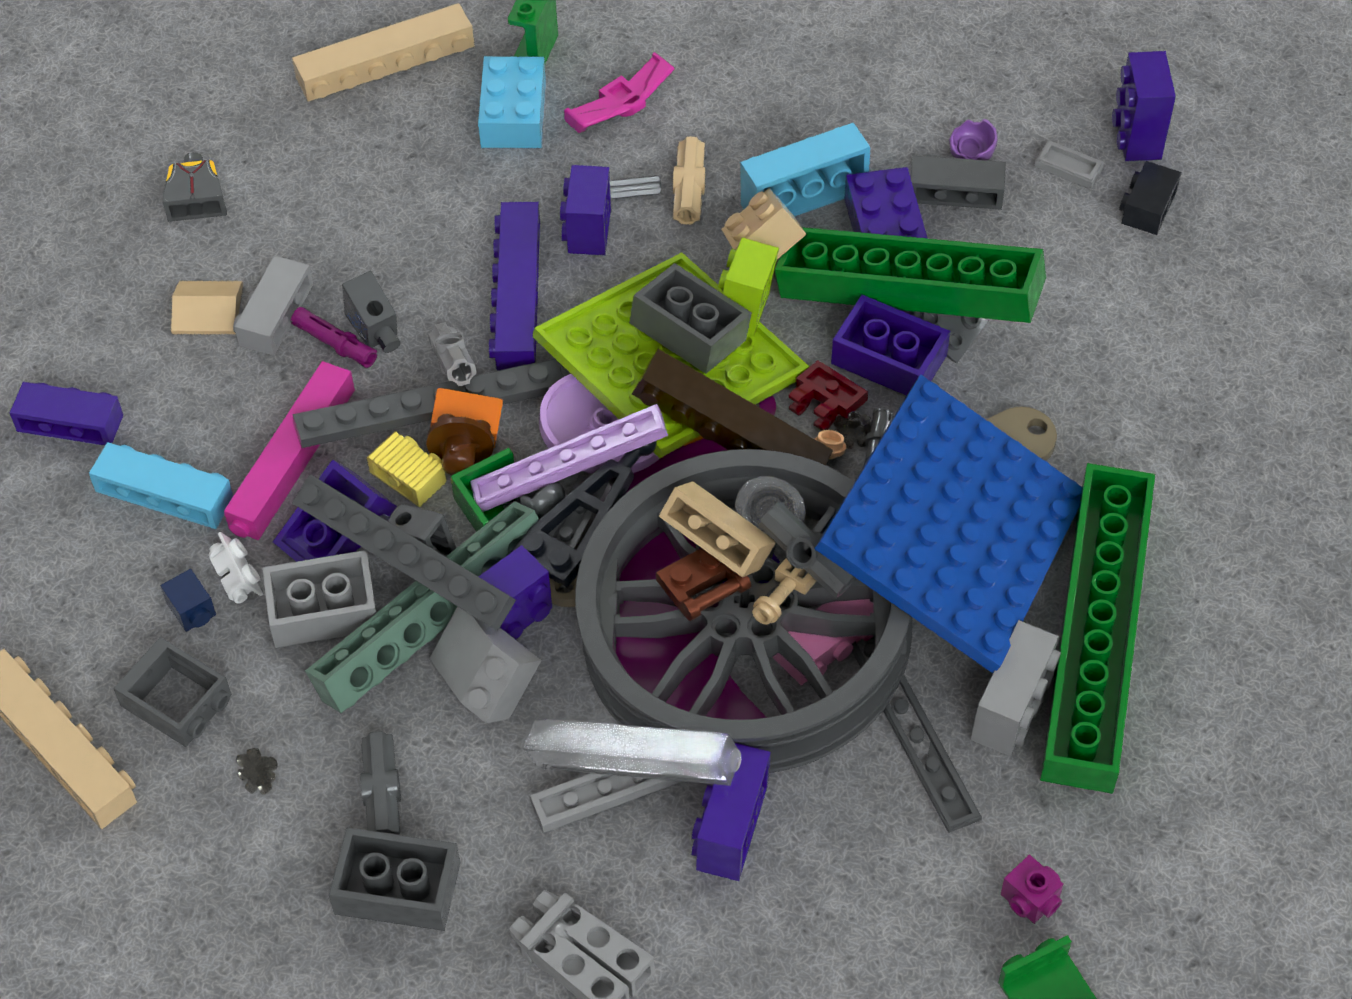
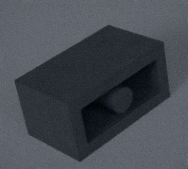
[1119,161,1182,235]

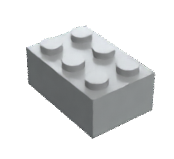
[262,550,377,648]
[971,620,1061,756]

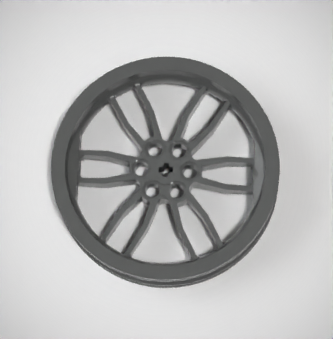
[575,449,912,773]

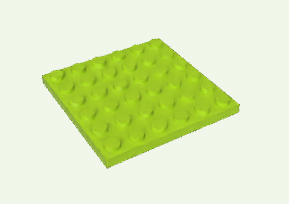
[533,252,810,458]

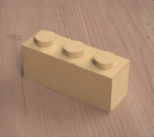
[659,481,776,578]

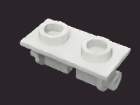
[208,532,263,603]

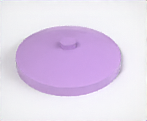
[539,374,659,474]

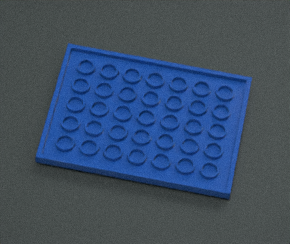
[814,375,1082,673]

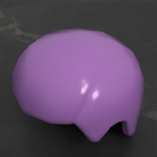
[949,119,998,160]

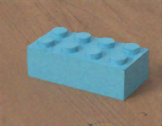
[740,123,870,217]

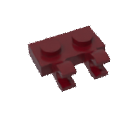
[789,360,868,431]

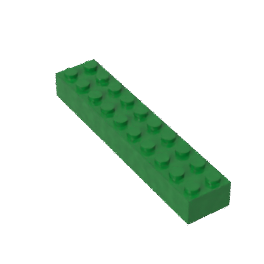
[1040,463,1156,794]

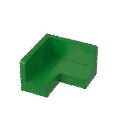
[450,448,519,532]

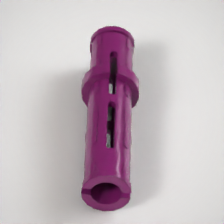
[291,307,377,368]

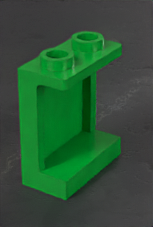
[508,0,558,63]

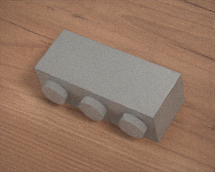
[233,255,313,355]

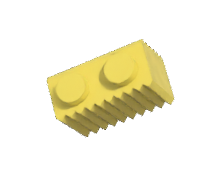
[367,431,446,507]

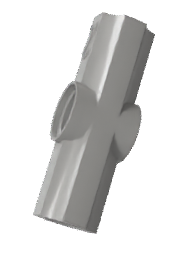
[428,322,476,386]

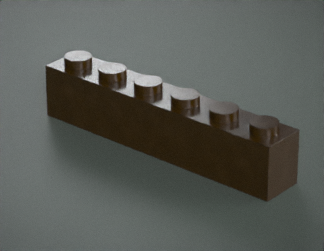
[632,349,833,465]

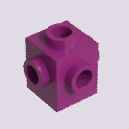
[1000,854,1064,924]

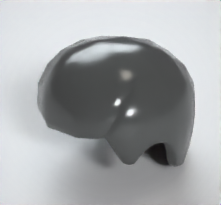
[511,481,565,520]

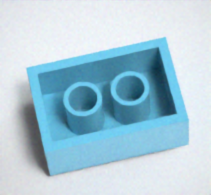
[478,56,546,148]

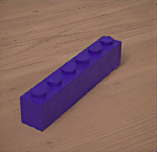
[489,202,540,371]

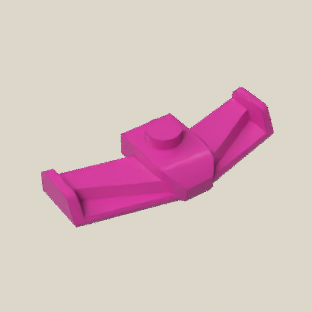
[564,52,675,133]

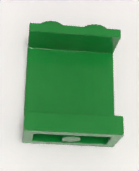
[998,935,1097,999]

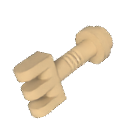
[752,558,816,625]

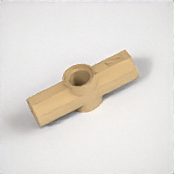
[673,137,705,224]

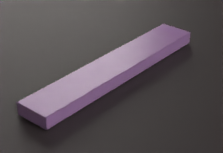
[470,404,668,512]

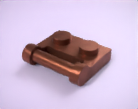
[656,548,751,621]

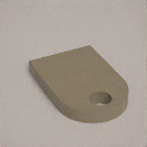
[986,407,1057,461]

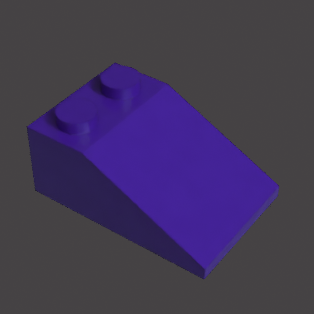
[273,460,397,562]

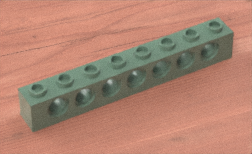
[305,501,539,713]

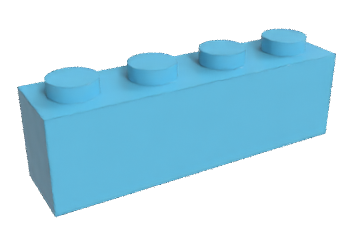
[89,442,233,529]

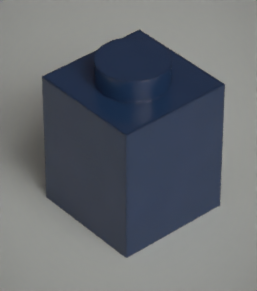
[160,569,216,632]

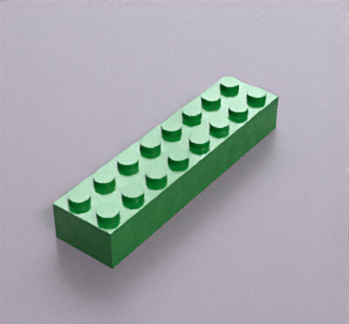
[775,227,1046,323]

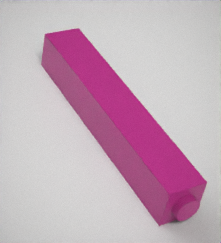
[224,361,355,540]

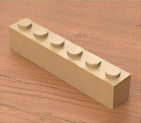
[292,3,474,101]
[0,649,137,829]

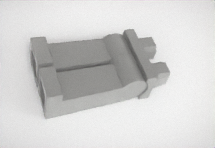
[509,890,655,999]

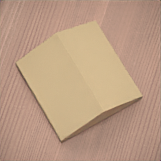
[171,281,243,334]

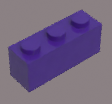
[9,382,123,445]

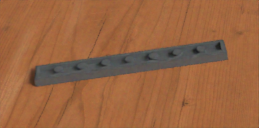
[852,635,982,833]

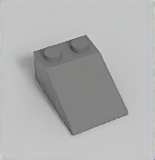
[429,606,542,723]

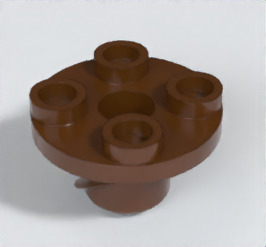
[426,414,494,476]

